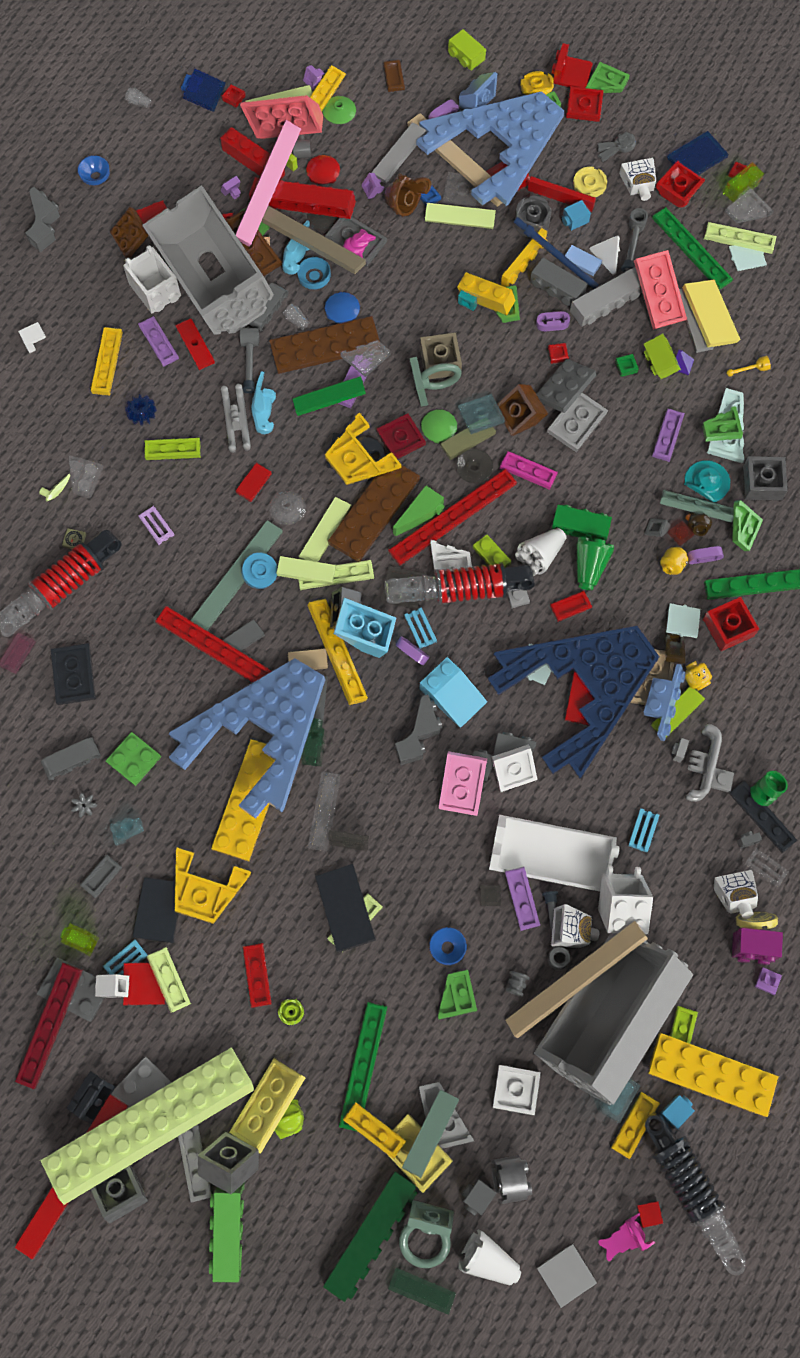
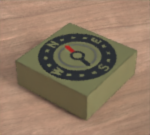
[62,528,86,549]

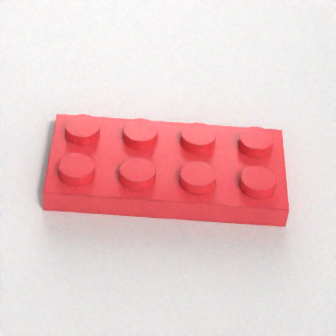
[634,250,687,330]

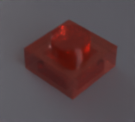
[668,521,695,546]

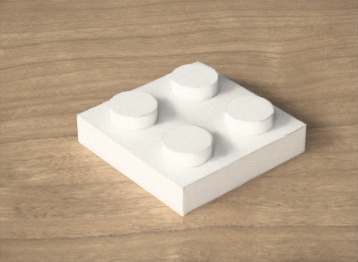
[492,744,537,792]
[493,1065,541,1115]

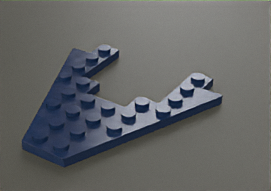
[488,626,660,779]

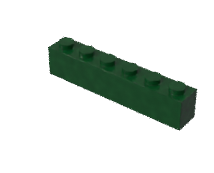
[323,1172,418,1302]

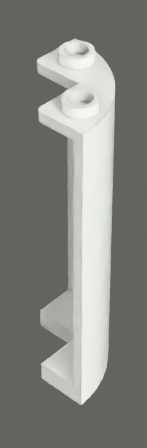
[489,815,619,891]

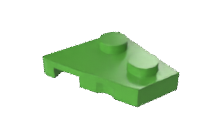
[438,970,477,1020]

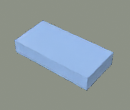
[565,245,602,276]

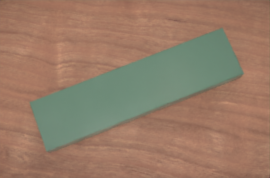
[660,490,734,522]
[402,1090,459,1178]

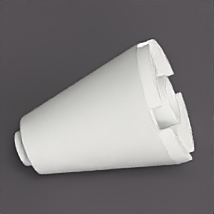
[459,1229,521,1285]

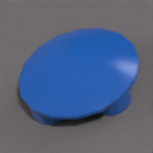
[325,292,360,323]

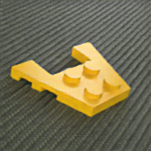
[325,413,401,485]
[175,848,251,924]

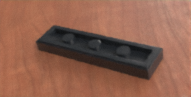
[729,781,798,853]

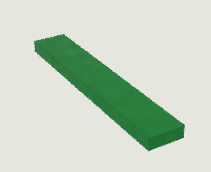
[652,207,733,290]
[339,1002,387,1132]

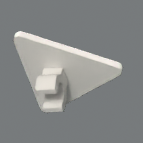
[590,236,620,275]

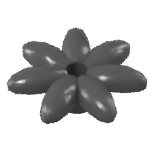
[71,793,97,818]

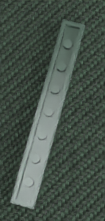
[182,521,283,648]

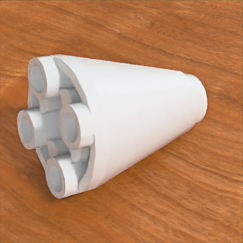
[515,528,566,576]

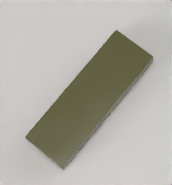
[440,418,496,460]

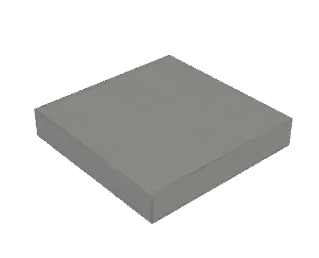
[537,1244,597,1308]

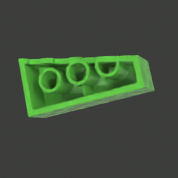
[209,1182,245,1282]

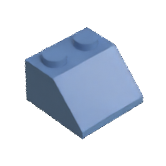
[459,72,497,110]

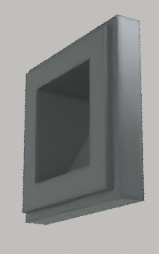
[644,518,671,537]

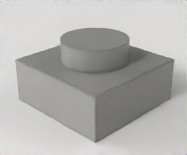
[507,590,530,608]
[672,738,689,763]
[711,768,734,792]

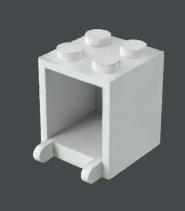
[123,245,181,314]
[598,866,653,934]

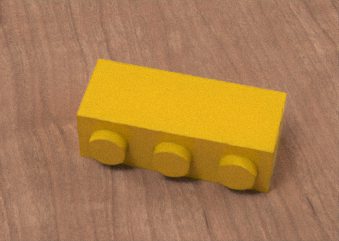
[457,272,515,315]

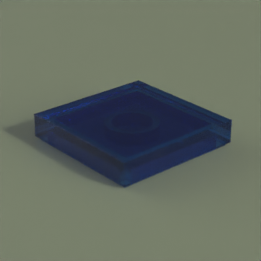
[183,68,226,112]

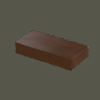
[383,60,405,92]

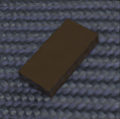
[665,633,686,664]

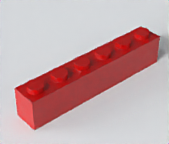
[249,177,356,219]

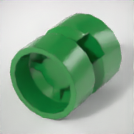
[751,771,788,806]

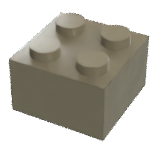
[420,333,462,379]

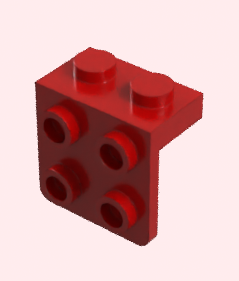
[552,43,593,88]

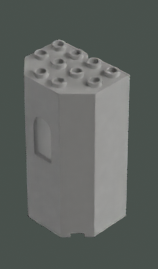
[143,185,274,334]
[534,933,693,1106]

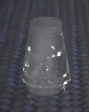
[125,87,152,109]
[283,304,310,330]

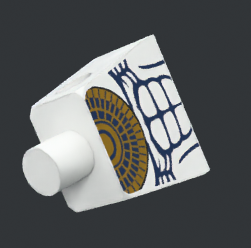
[619,158,656,201]
[714,870,758,919]
[551,904,599,948]

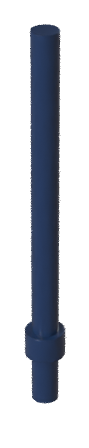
[513,217,599,289]

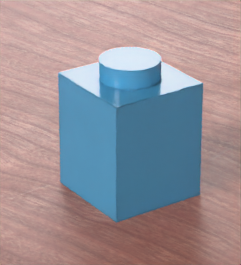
[562,200,591,231]
[660,1095,695,1129]

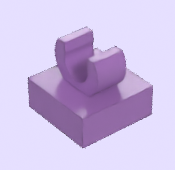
[303,65,324,91]
[362,173,384,198]
[221,176,241,199]
[755,967,782,995]

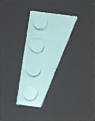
[707,388,744,463]

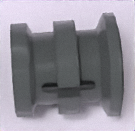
[505,971,530,997]

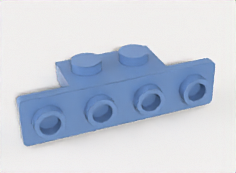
[644,664,685,741]

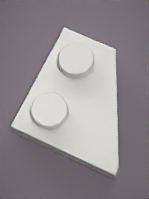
[430,540,472,576]

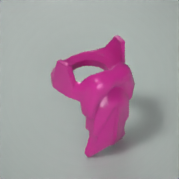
[342,229,376,258]
[598,1213,655,1261]

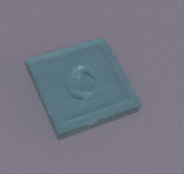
[458,394,505,434]

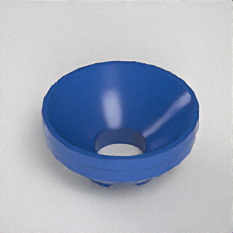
[78,156,110,185]
[430,927,467,965]

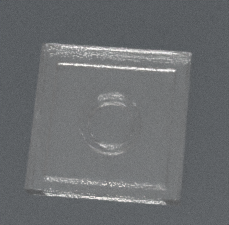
[442,172,477,208]

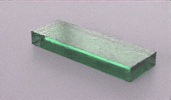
[388,1267,456,1315]

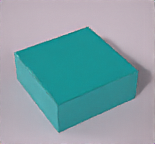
[458,290,477,311]

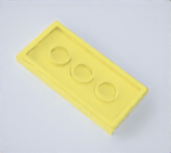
[682,280,740,347]
[229,1058,305,1153]

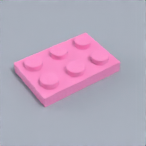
[439,751,487,816]

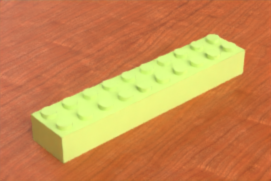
[40,1047,254,1205]

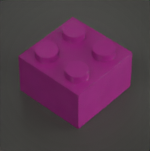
[732,928,783,965]

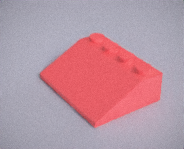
[240,95,323,139]

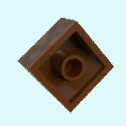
[495,384,548,436]

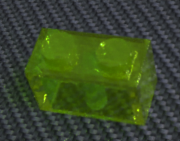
[723,162,764,204]
[60,923,99,957]

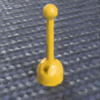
[727,355,771,376]

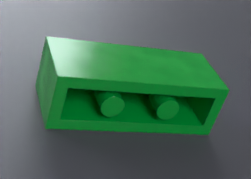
[552,505,612,543]

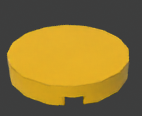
[521,71,554,95]

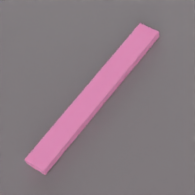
[235,120,301,246]

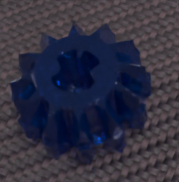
[125,394,157,426]

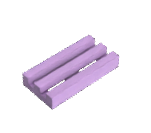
[138,506,174,545]

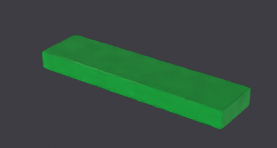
[293,376,366,416]

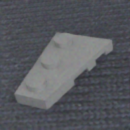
[419,1082,474,1149]

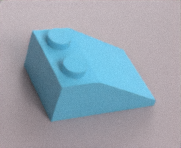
[333,598,396,658]
[420,657,487,728]

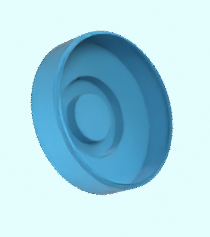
[297,257,331,289]
[241,553,278,589]

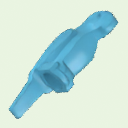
[282,220,310,274]
[251,371,276,434]

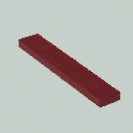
[15,963,83,1089]

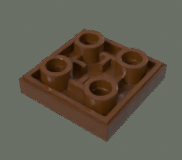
[110,207,149,258]

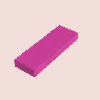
[500,451,558,490]

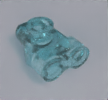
[110,818,144,846]

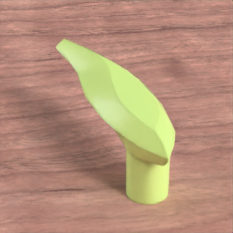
[39,474,70,501]

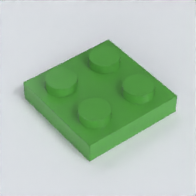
[106,732,161,786]

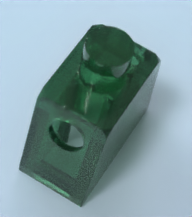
[301,718,326,767]

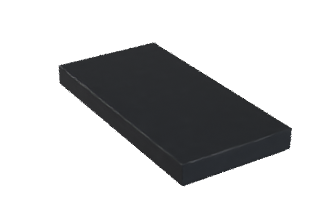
[315,864,376,953]

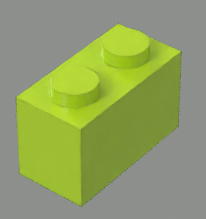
[448,29,486,70]
[644,334,681,379]

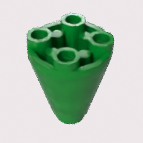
[577,537,614,591]

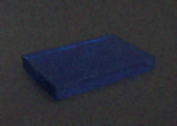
[667,131,729,175]

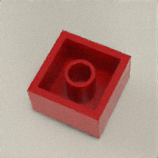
[703,597,759,651]

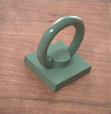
[410,357,461,407]
[399,1200,454,1268]

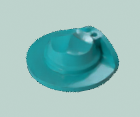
[684,461,730,503]

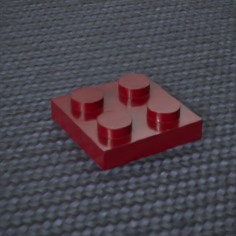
[377,413,426,459]

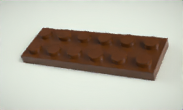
[269,316,381,374]
[328,465,420,562]

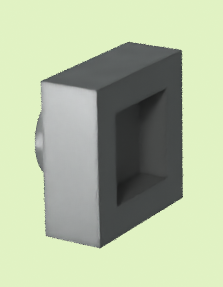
[737,831,762,849]

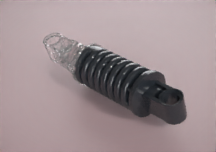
[645,1113,746,1275]

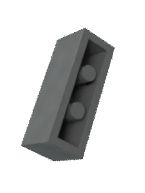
[530,258,587,306]

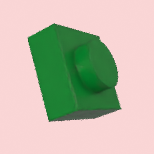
[615,354,639,377]

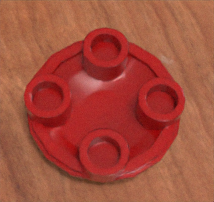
[306,155,340,184]

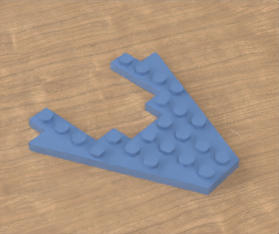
[416,92,564,206]
[169,658,325,819]

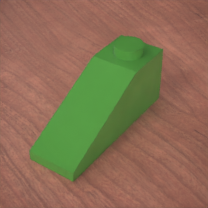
[393,486,445,536]

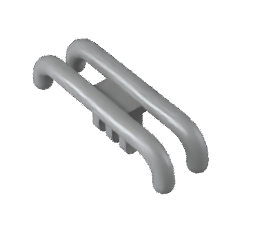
[221,384,251,453]
[686,724,722,802]

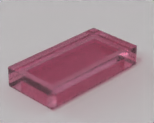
[0,633,36,674]

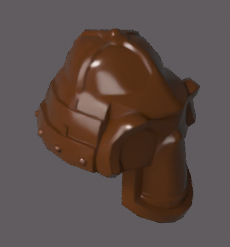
[385,173,431,217]

